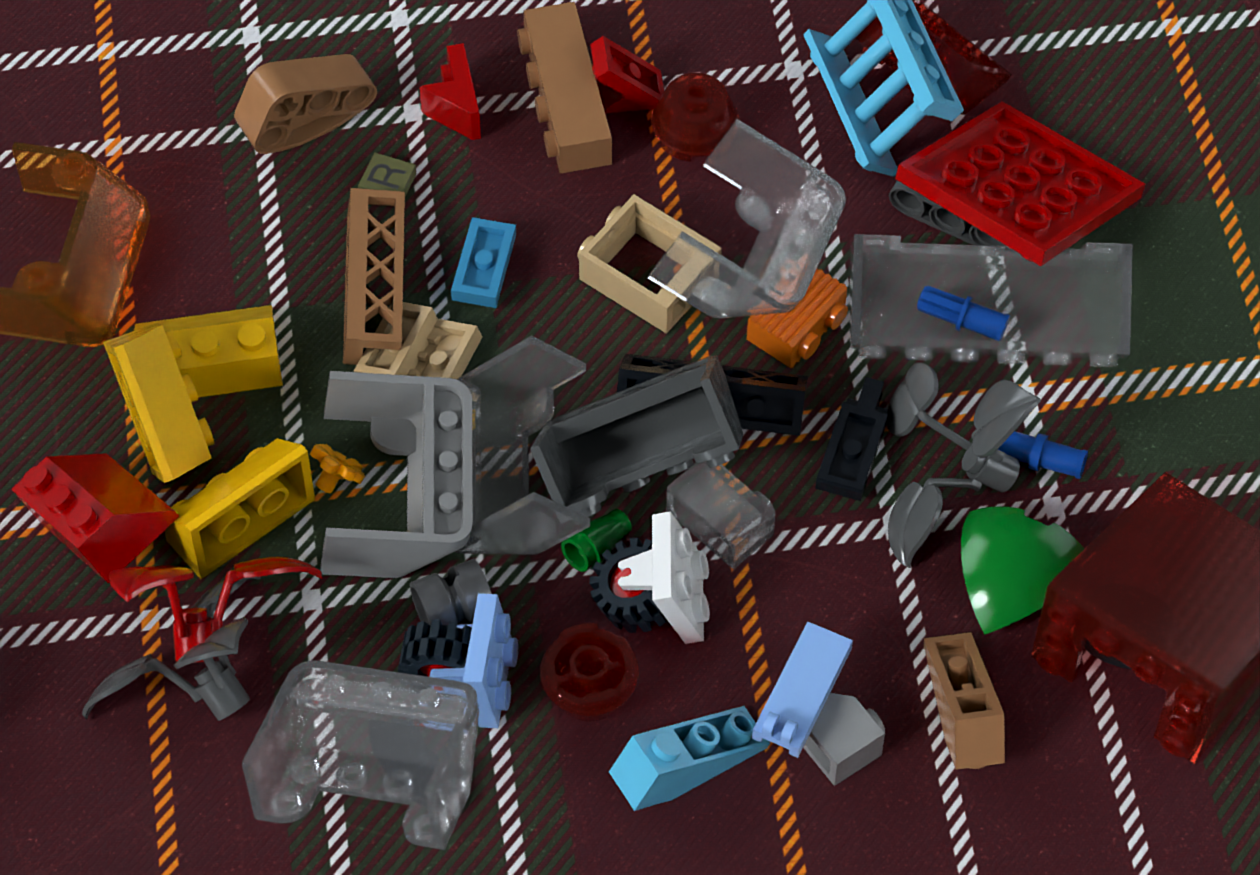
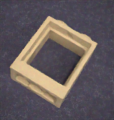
[577,194,722,334]

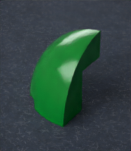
[961,506,1095,635]

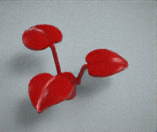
[109,556,322,663]

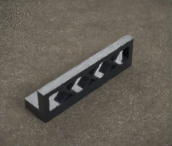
[617,354,808,436]

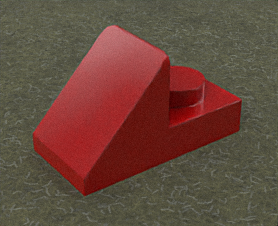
[590,36,667,113]
[419,43,481,140]

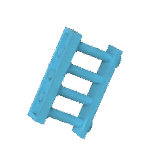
[803,0,964,177]

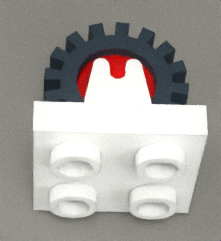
[589,511,710,644]

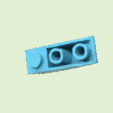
[609,706,770,811]

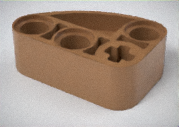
[234,54,377,154]

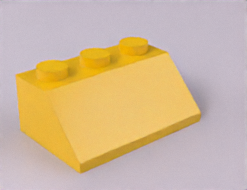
[134,305,283,398]
[103,323,214,483]
[165,438,315,579]

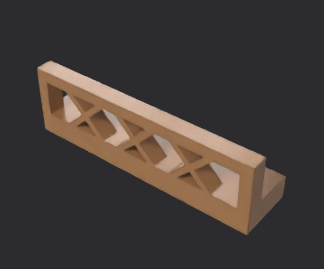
[343,188,405,365]

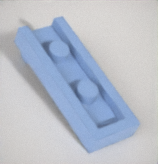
[752,621,853,758]

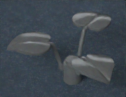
[886,362,1041,568]
[82,577,261,721]

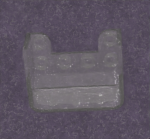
[242,661,479,850]

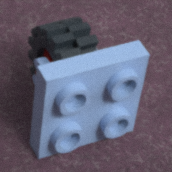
[398,593,518,729]

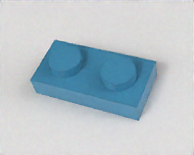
[451,217,516,308]

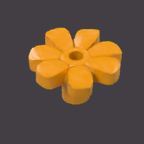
[310,444,366,494]

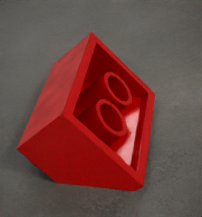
[11,453,179,583]

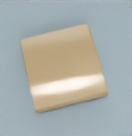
[354,302,482,381]

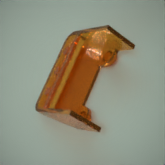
[0,142,150,347]

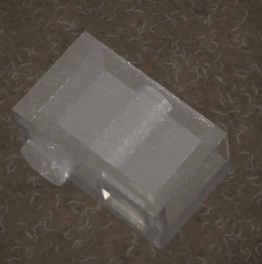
[666,462,776,570]

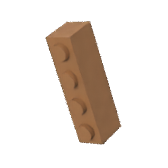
[517,2,612,174]

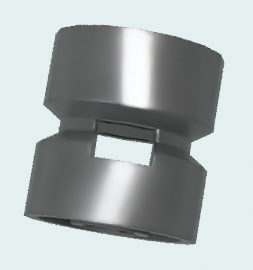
[410,559,492,625]

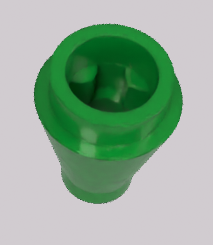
[561,509,632,572]

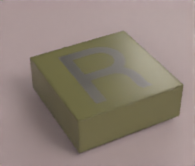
[358,152,417,197]

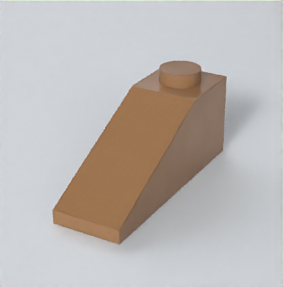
[924,632,1005,770]

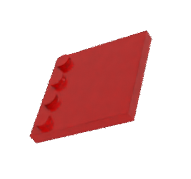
[895,101,1146,266]

